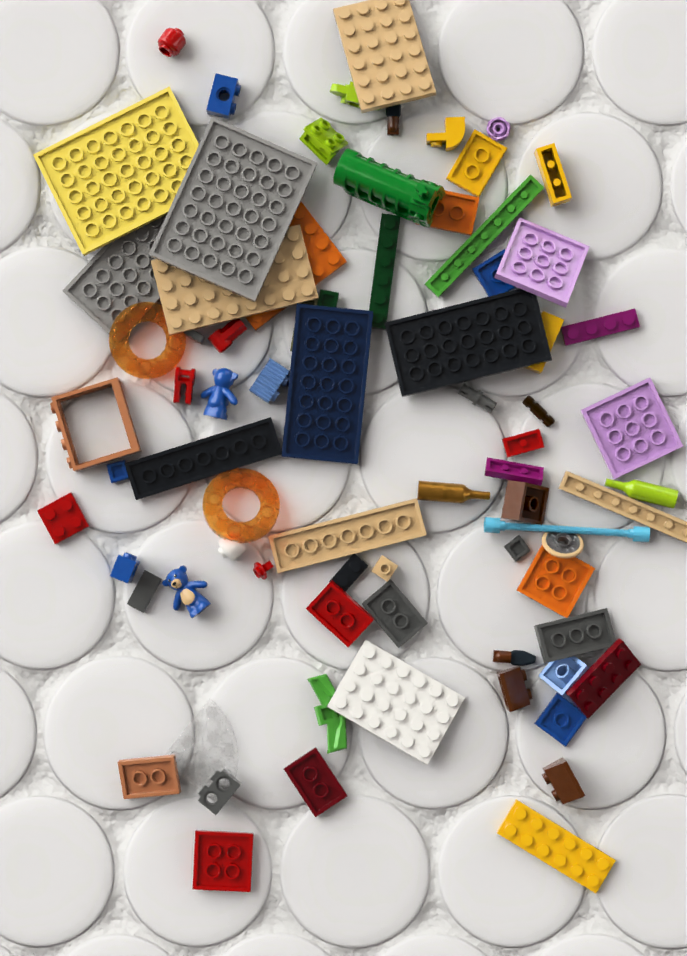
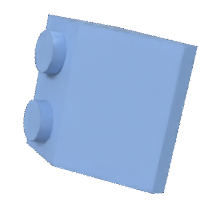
[539,656,589,704]

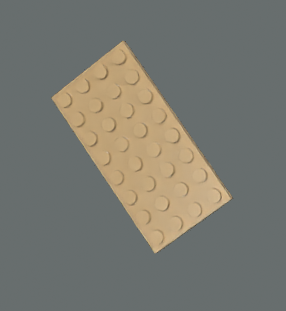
[151,224,319,336]

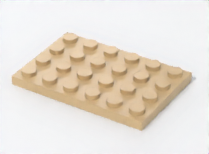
[333,0,436,113]

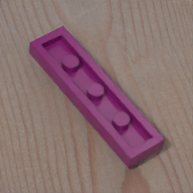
[560,309,640,346]

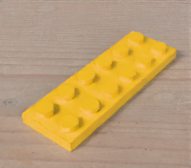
[497,799,616,893]

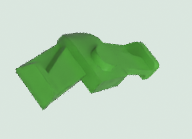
[307,674,347,754]

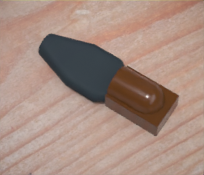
[386,104,401,135]
[493,650,536,666]

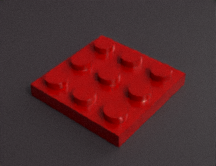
[193,830,254,892]

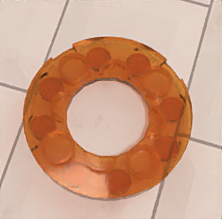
[109,302,186,379]
[202,468,280,543]

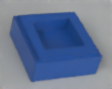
[106,460,129,483]

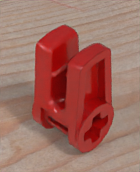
[173,367,196,405]

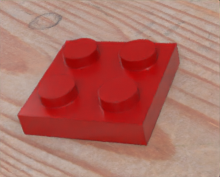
[37,492,89,544]

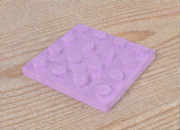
[494,217,590,308]
[580,377,683,479]

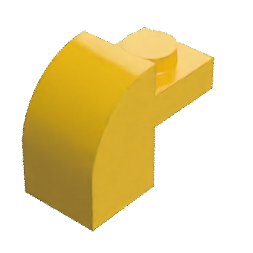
[426,117,465,151]

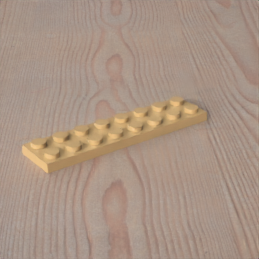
[268,498,426,573]

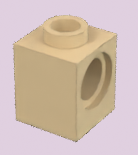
[371,555,398,582]

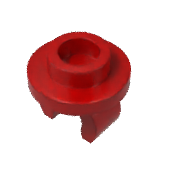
[253,560,274,580]

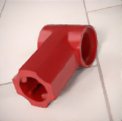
[208,319,247,353]

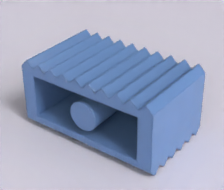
[249,358,290,404]

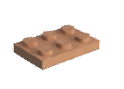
[118,754,181,799]

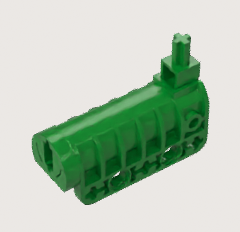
[333,148,445,228]

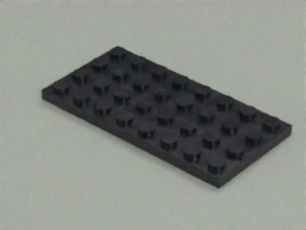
[385,289,552,397]

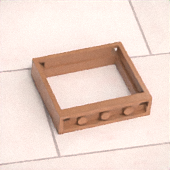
[50,377,142,472]

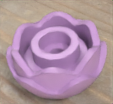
[486,117,510,141]

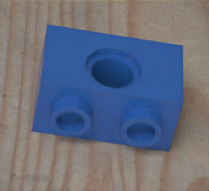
[206,73,241,120]
[110,552,140,583]

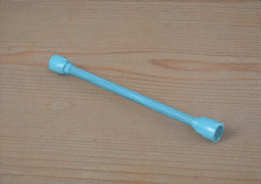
[484,517,650,542]

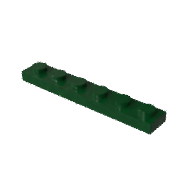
[369,213,400,330]

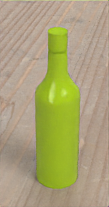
[605,478,678,509]

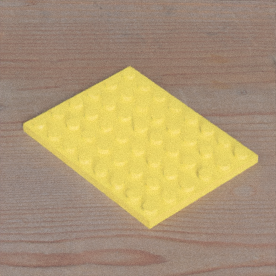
[33,86,199,256]

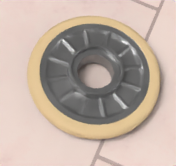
[542,532,584,559]

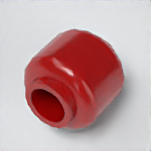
[158,28,186,57]

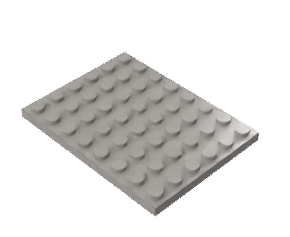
[149,117,317,302]

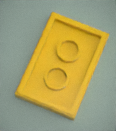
[446,129,507,197]

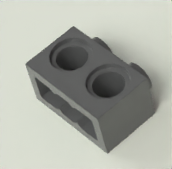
[198,768,241,815]

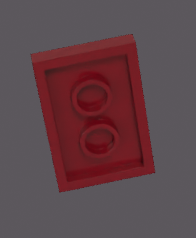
[284,747,348,817]

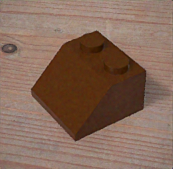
[501,480,549,525]
[497,666,533,712]
[542,757,585,804]

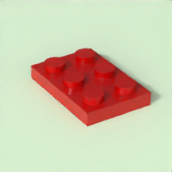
[306,580,374,648]

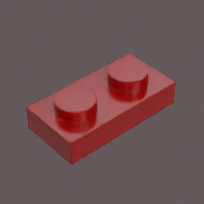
[502,429,544,458]

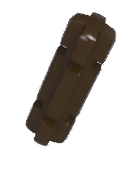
[522,396,555,427]

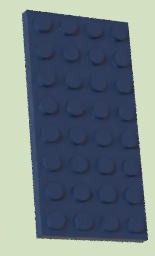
[281,303,373,464]

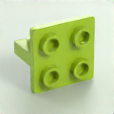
[299,117,348,165]

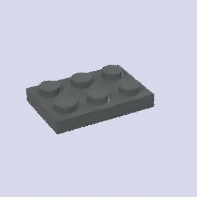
[362,579,428,648]

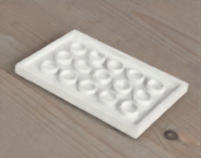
[327,640,465,765]

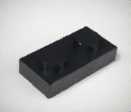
[329,554,368,592]

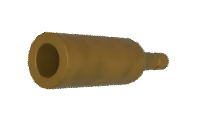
[417,481,490,503]

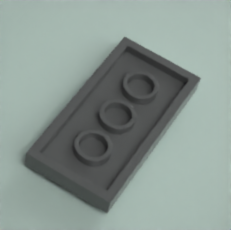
[534,608,616,664]

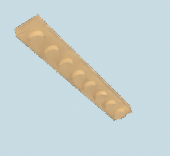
[558,471,687,543]

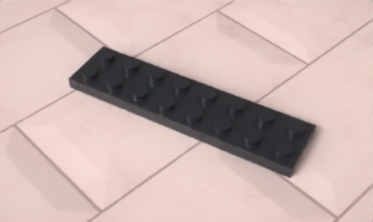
[124,417,282,500]

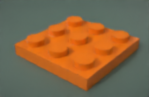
[517,545,595,618]

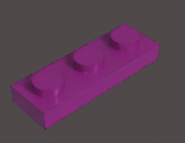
[484,457,544,486]

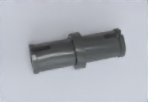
[458,383,497,413]

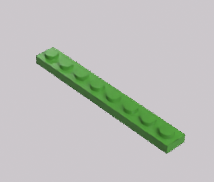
[424,174,544,298]

